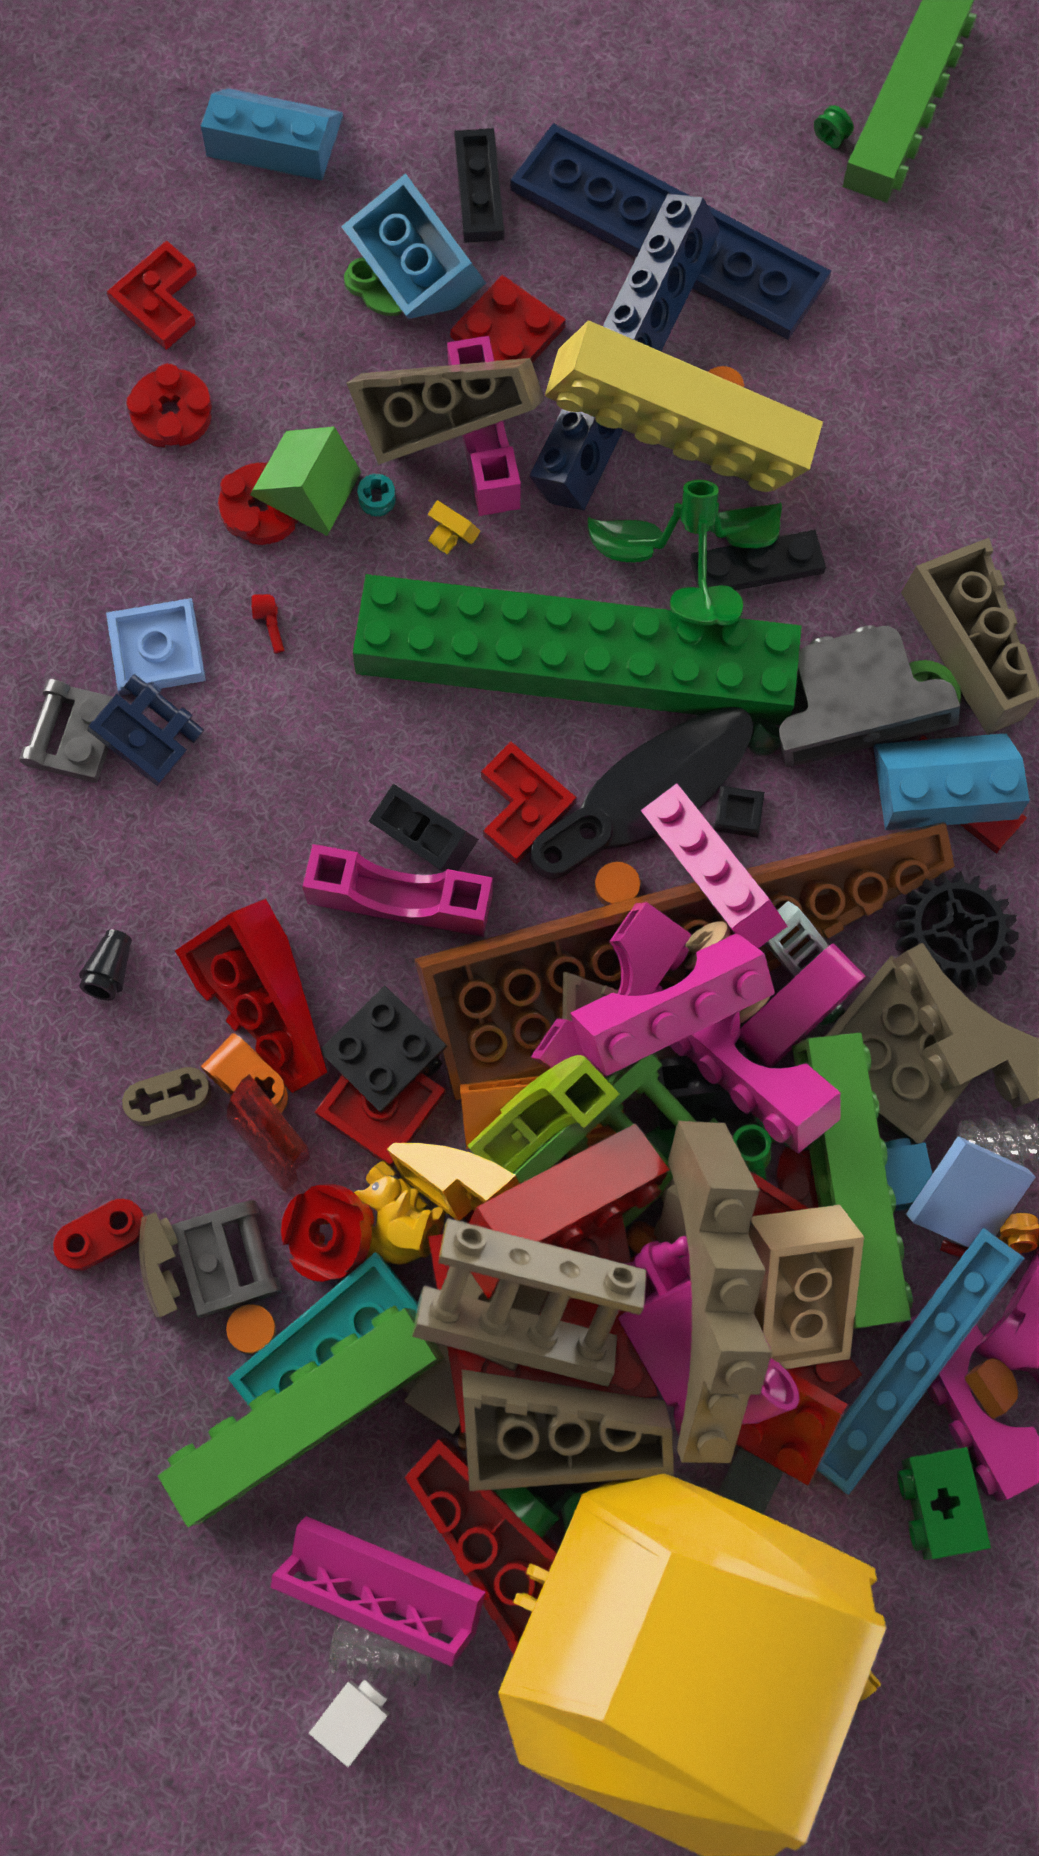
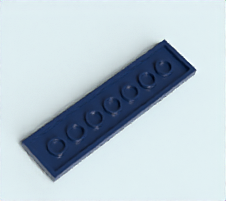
[510,123,831,340]

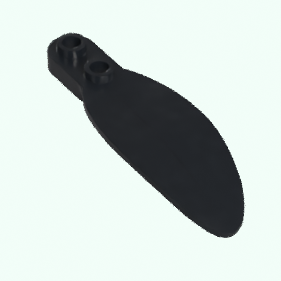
[530,707,753,879]

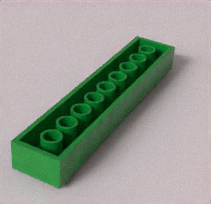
[352,574,802,725]

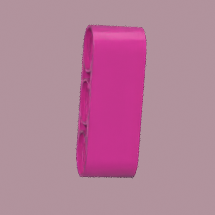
[739,943,867,1068]

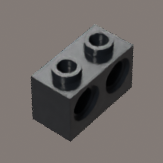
[368,784,479,872]

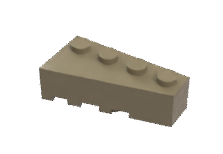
[346,358,545,465]
[901,538,1039,735]
[462,1370,674,1491]

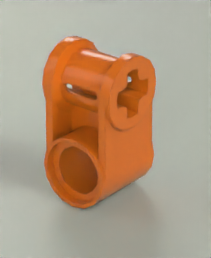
[201,1033,288,1119]

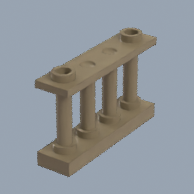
[412,1218,646,1386]

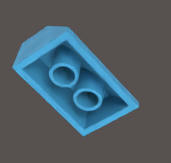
[200,88,343,181]
[341,173,486,319]
[873,733,1030,830]

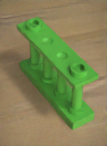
[513,1053,719,1228]

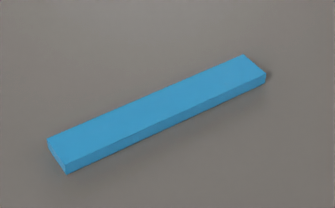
[817,1228,1025,1495]

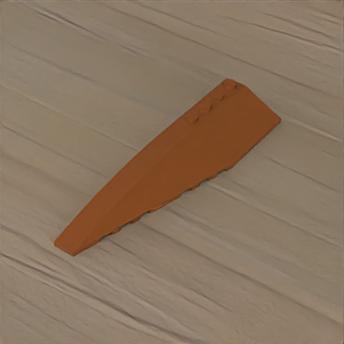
[414,822,955,1101]

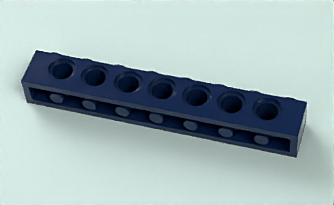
[529,194,720,511]

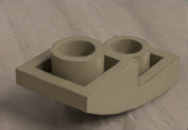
[139,1212,180,1318]

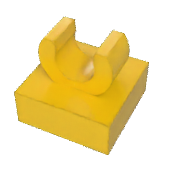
[428,500,481,555]

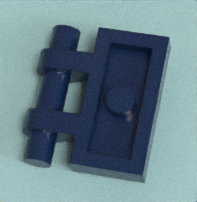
[87,674,204,787]

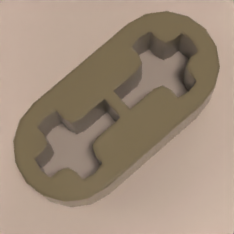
[122,1067,212,1126]

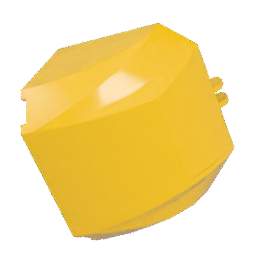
[498,1473,886,1856]

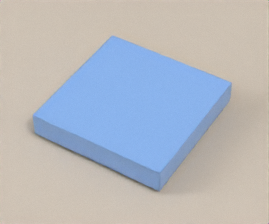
[106,598,206,696]
[906,1136,1036,1247]

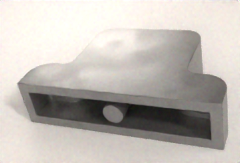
[779,625,960,767]

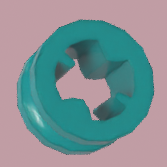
[357,474,396,516]

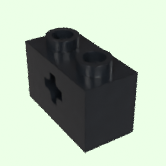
[657,1048,753,1130]

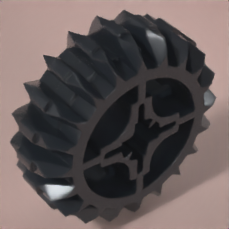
[893,871,1019,993]

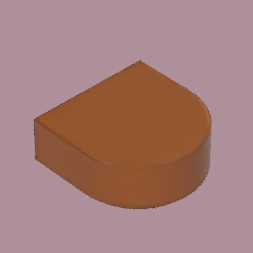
[964,1358,1018,1419]

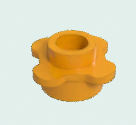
[998,1213,1039,1254]

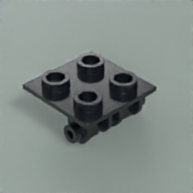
[321,985,447,1113]

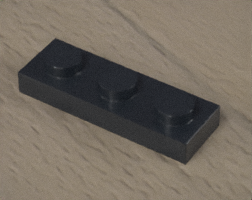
[454,128,504,243]
[690,529,826,590]

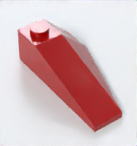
[175,898,328,1093]

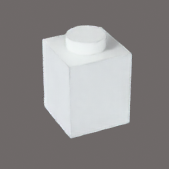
[309,1679,390,1767]

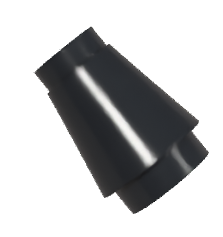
[79,929,132,1001]

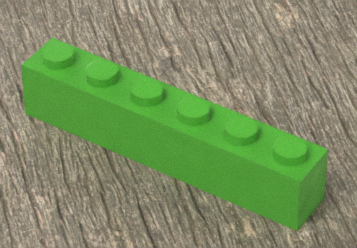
[842,0,977,203]
[792,1032,913,1329]
[157,1305,445,1528]

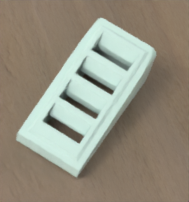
[765,901,829,978]

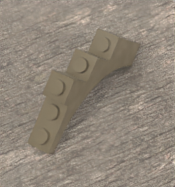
[892,943,1039,1109]
[668,1121,772,1463]

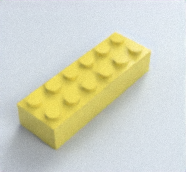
[545,320,823,492]

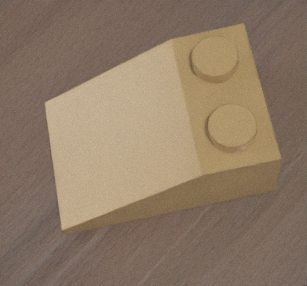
[748,1205,864,1369]

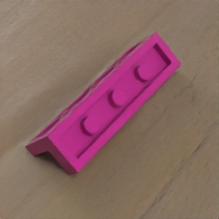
[270,1516,485,1667]

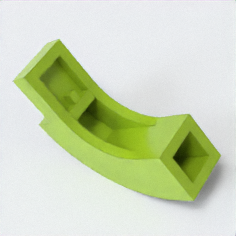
[467,1055,619,1173]

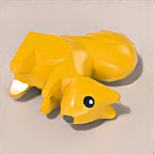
[354,1175,446,1265]

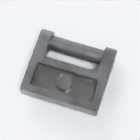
[19,679,113,783]
[172,1200,282,1318]

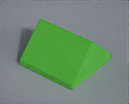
[251,426,361,536]

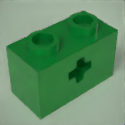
[897,1447,991,1560]

